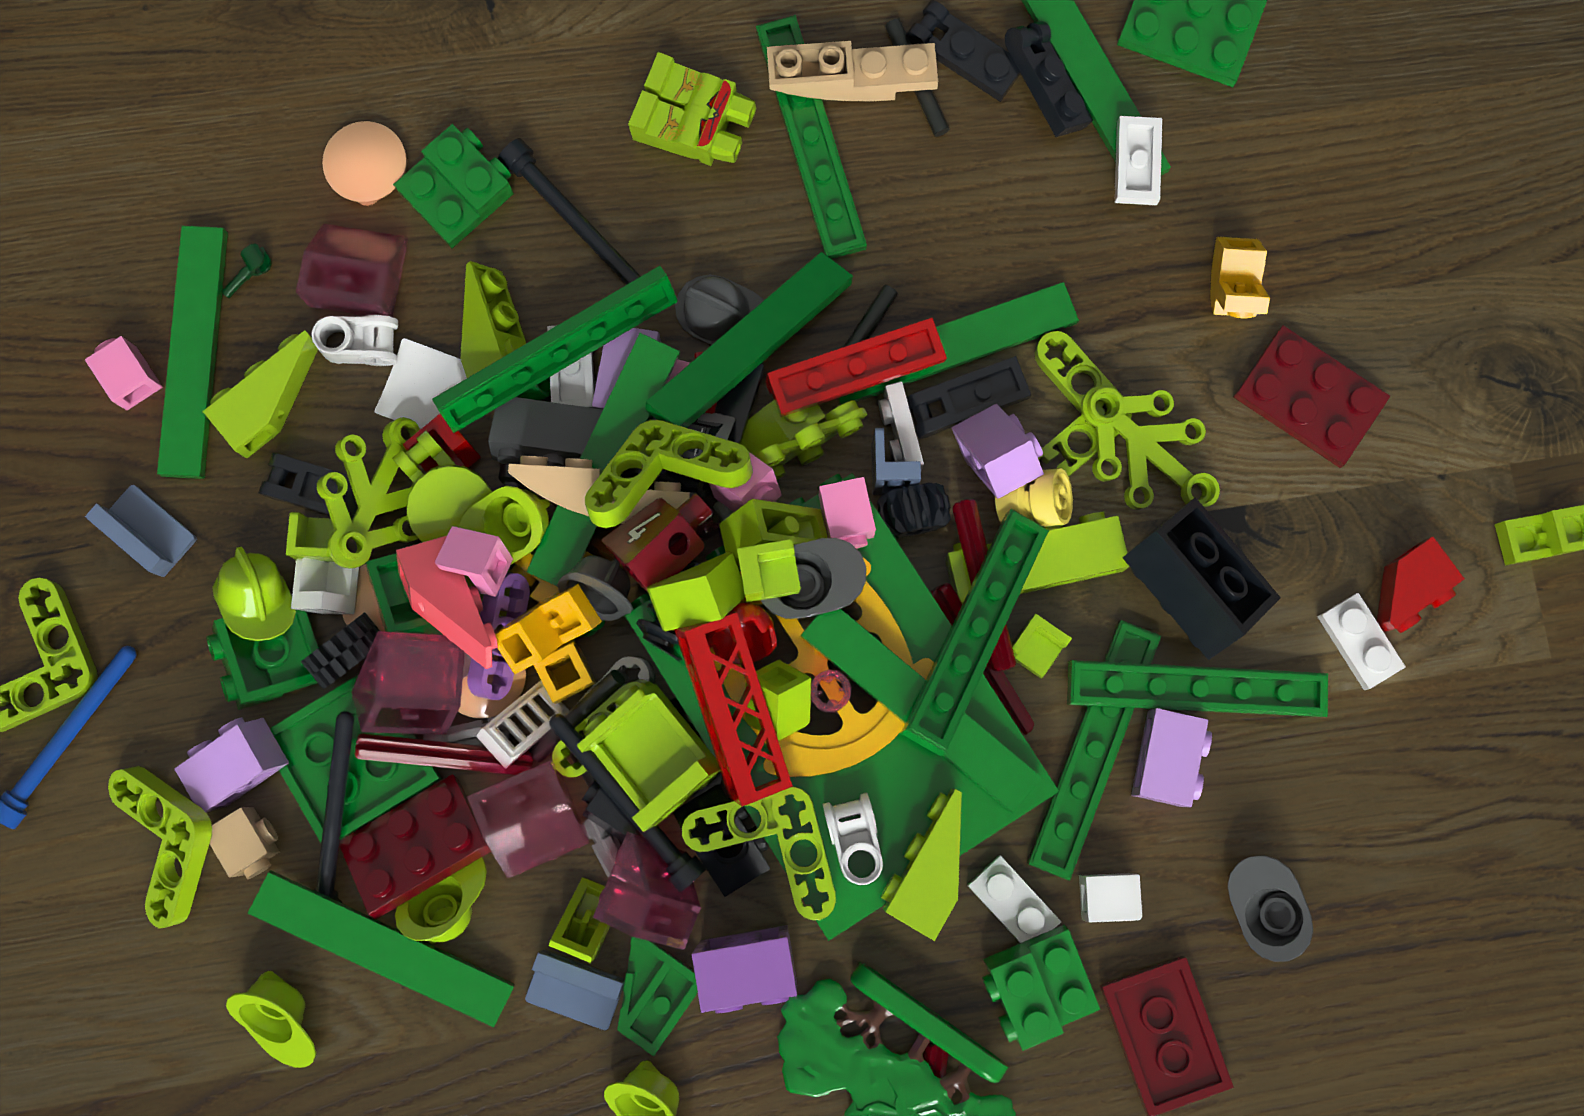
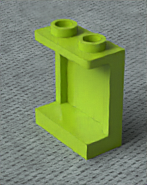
[577,684,720,832]

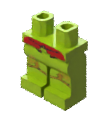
[628,52,756,166]

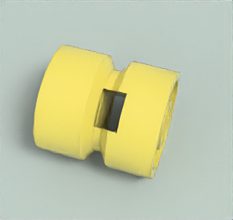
[995,468,1073,526]

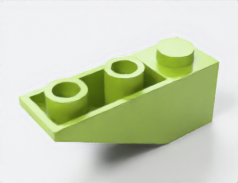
[460,261,526,378]
[202,330,318,458]
[881,789,962,941]

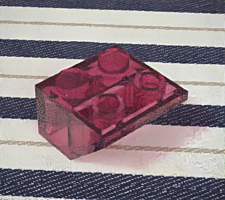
[296,224,408,317]
[351,631,465,735]
[467,761,590,879]
[593,832,701,950]

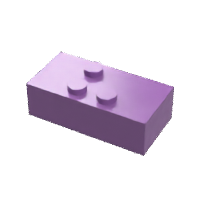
[692,925,797,1013]

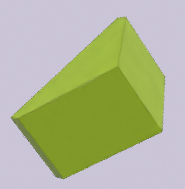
[646,551,745,631]
[549,877,621,963]

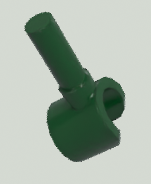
[221,243,271,298]

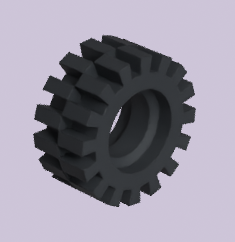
[301,612,387,689]

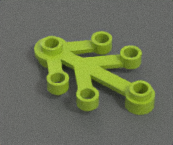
[1081,385,1220,510]
[755,400,867,480]
[317,417,420,569]

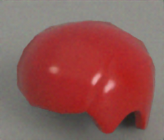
[705,601,777,664]

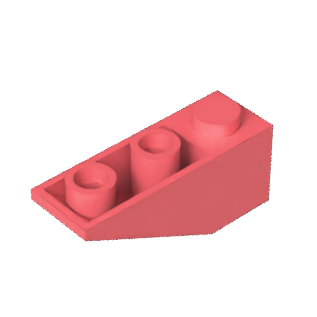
[396,536,498,669]

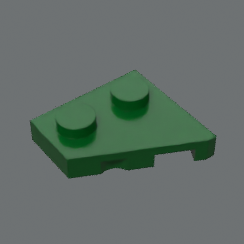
[617,930,698,1056]

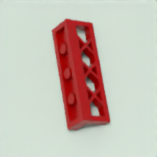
[765,318,947,417]
[674,611,793,807]

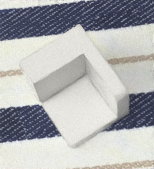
[291,557,359,614]
[1079,873,1142,922]

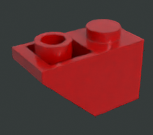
[1377,537,1465,633]

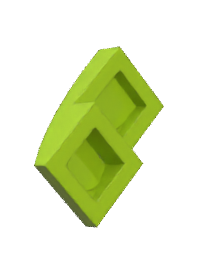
[1495,505,1584,566]

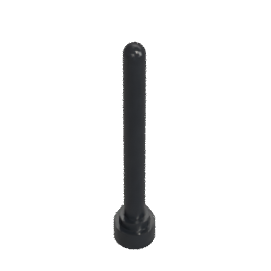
[497,138,641,285]
[313,711,354,903]
[549,714,707,893]

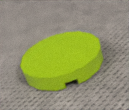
[407,465,492,543]

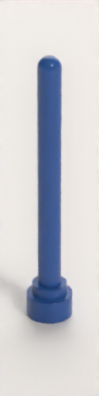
[0,646,137,829]

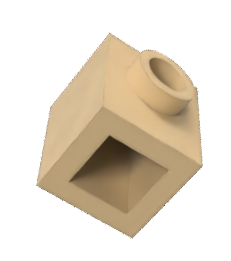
[209,807,280,879]

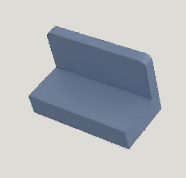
[871,428,921,495]
[85,485,197,577]
[525,949,625,1030]

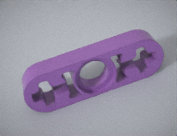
[467,572,530,700]

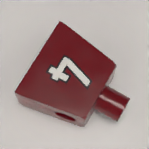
[601,493,713,592]

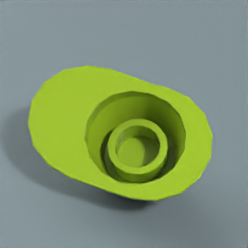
[458,486,551,565]
[212,546,296,641]
[395,857,487,944]
[226,971,316,1068]
[604,1060,679,1116]

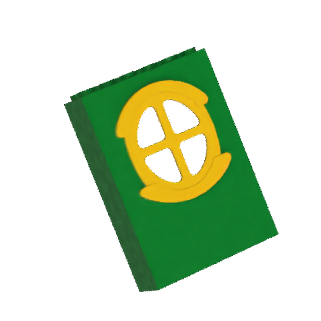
[625,473,1059,941]

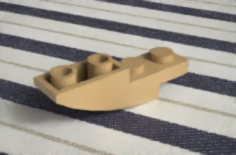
[767,41,938,101]
[508,456,690,524]

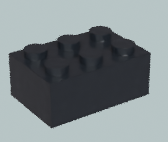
[1122,497,1281,660]

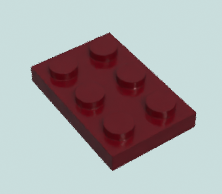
[1233,325,1390,468]
[339,774,493,920]
[1100,956,1234,1116]

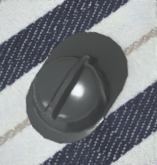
[675,274,764,345]
[761,538,866,619]
[557,555,633,621]
[1228,855,1314,962]

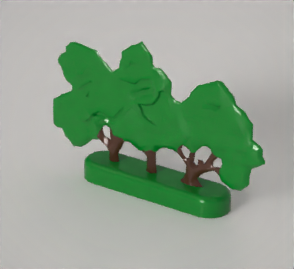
[777,961,1016,1116]

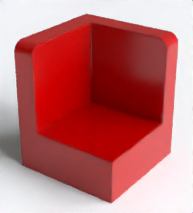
[403,413,481,472]

